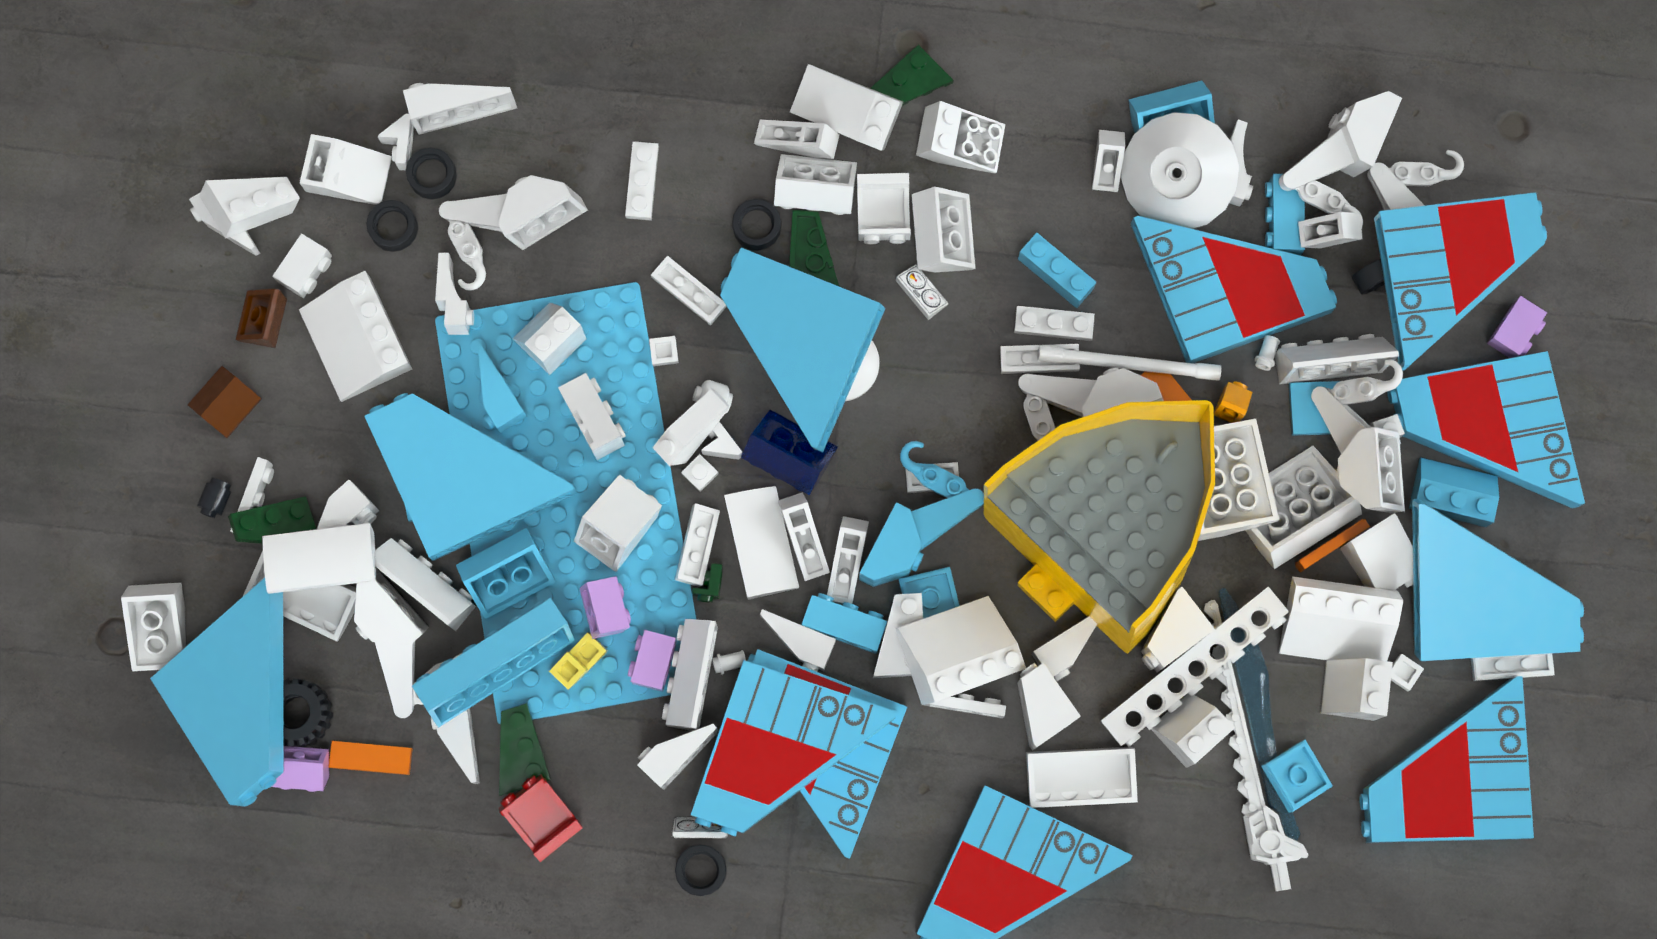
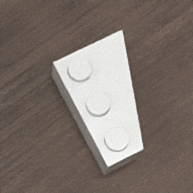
[200,177,300,239]
[558,373,626,460]
[873,593,923,678]

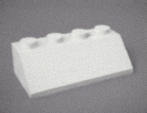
[375,538,476,631]
[662,619,718,731]

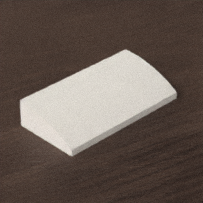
[724,486,799,600]
[262,523,376,594]
[243,551,356,641]
[1026,747,1138,808]

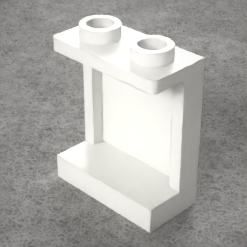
[857,173,911,244]

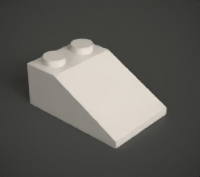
[121,583,186,671]
[637,724,719,790]

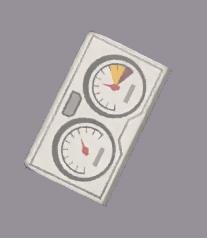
[896,265,948,320]
[673,817,728,838]

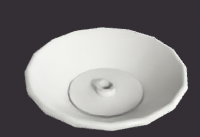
[1121,112,1239,229]

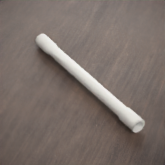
[1038,345,1221,381]

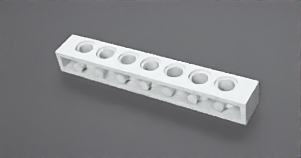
[1101,587,1289,747]

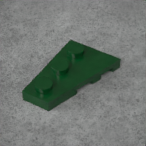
[870,45,954,106]
[789,210,839,286]
[228,496,316,544]
[499,703,551,796]

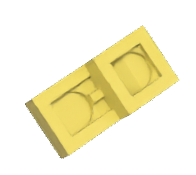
[549,632,608,690]

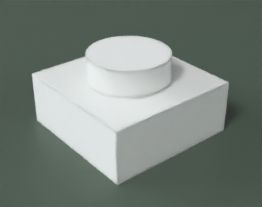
[649,336,679,366]
[681,454,719,492]
[1391,654,1424,691]

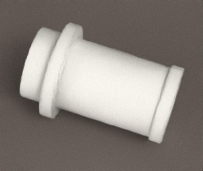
[1255,335,1280,371]
[712,650,746,675]

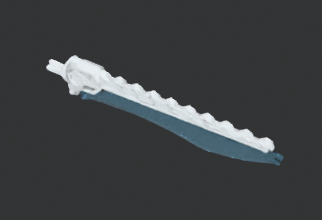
[1204,588,1308,891]

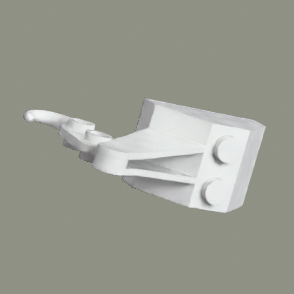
[1279,91,1402,229]
[1367,150,1464,210]
[439,175,588,290]
[1311,360,1405,513]
[1018,368,1164,440]
[354,568,462,718]

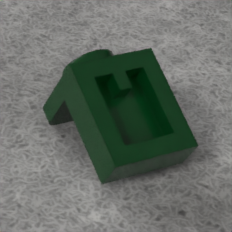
[692,563,723,603]

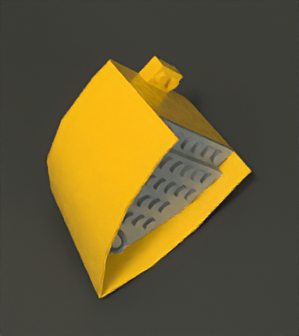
[984,400,1215,654]

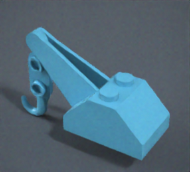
[859,441,984,587]

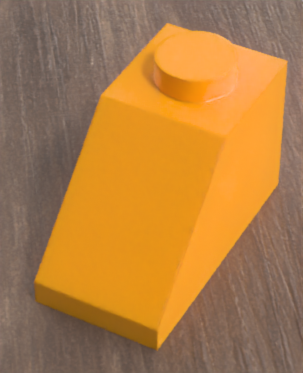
[1214,381,1253,423]

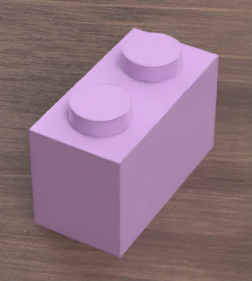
[1487,296,1547,358]
[579,576,631,639]
[628,630,677,692]
[271,746,329,792]

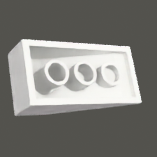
[790,64,903,151]
[403,83,517,135]

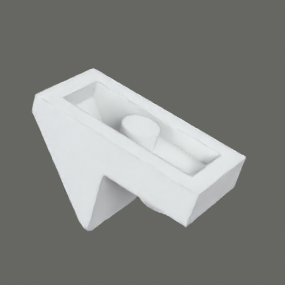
[378,114,414,171]
[701,422,743,460]

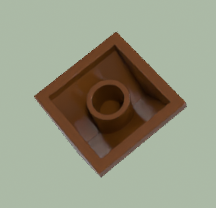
[235,289,287,348]
[188,366,261,438]

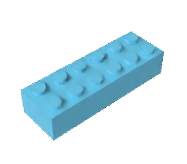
[412,598,575,728]

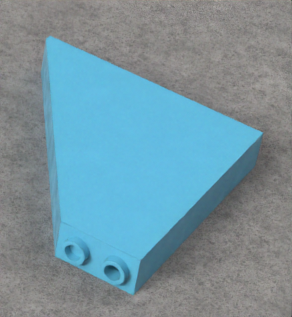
[720,248,886,452]
[365,393,577,561]
[1412,499,1584,661]
[150,578,284,806]

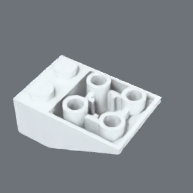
[916,101,1005,173]
[300,134,392,205]
[317,480,379,529]

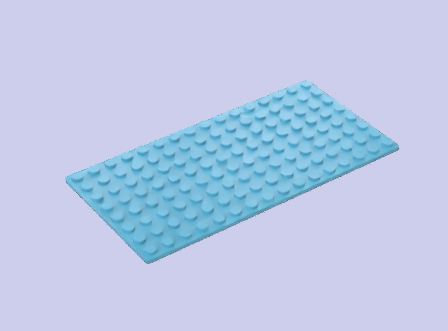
[435,282,696,724]

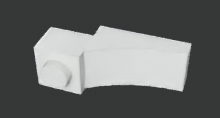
[1229,120,1253,207]
[435,253,474,335]

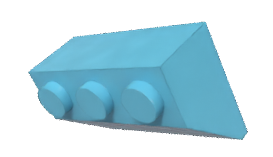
[1129,81,1215,133]
[1409,458,1499,527]
[456,528,556,619]

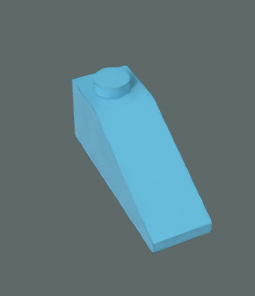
[478,347,527,433]

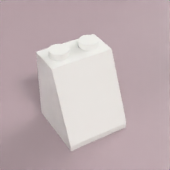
[513,303,586,375]
[574,475,662,572]
[1340,513,1413,591]
[1141,587,1215,672]
[1321,658,1393,721]
[1017,663,1081,751]
[1151,694,1235,768]

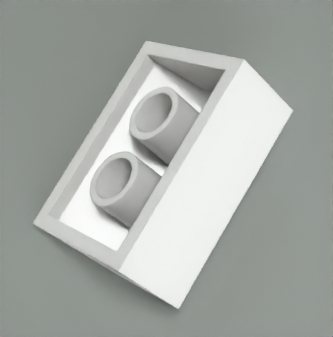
[774,154,857,215]
[912,187,975,272]

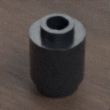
[197,477,231,519]

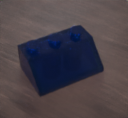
[741,410,838,495]

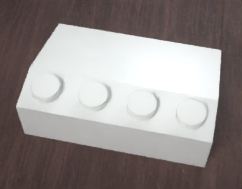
[299,271,412,402]
[1275,334,1399,384]
[1198,419,1279,541]
[1245,446,1362,569]
[1279,577,1403,661]
[896,596,1026,705]

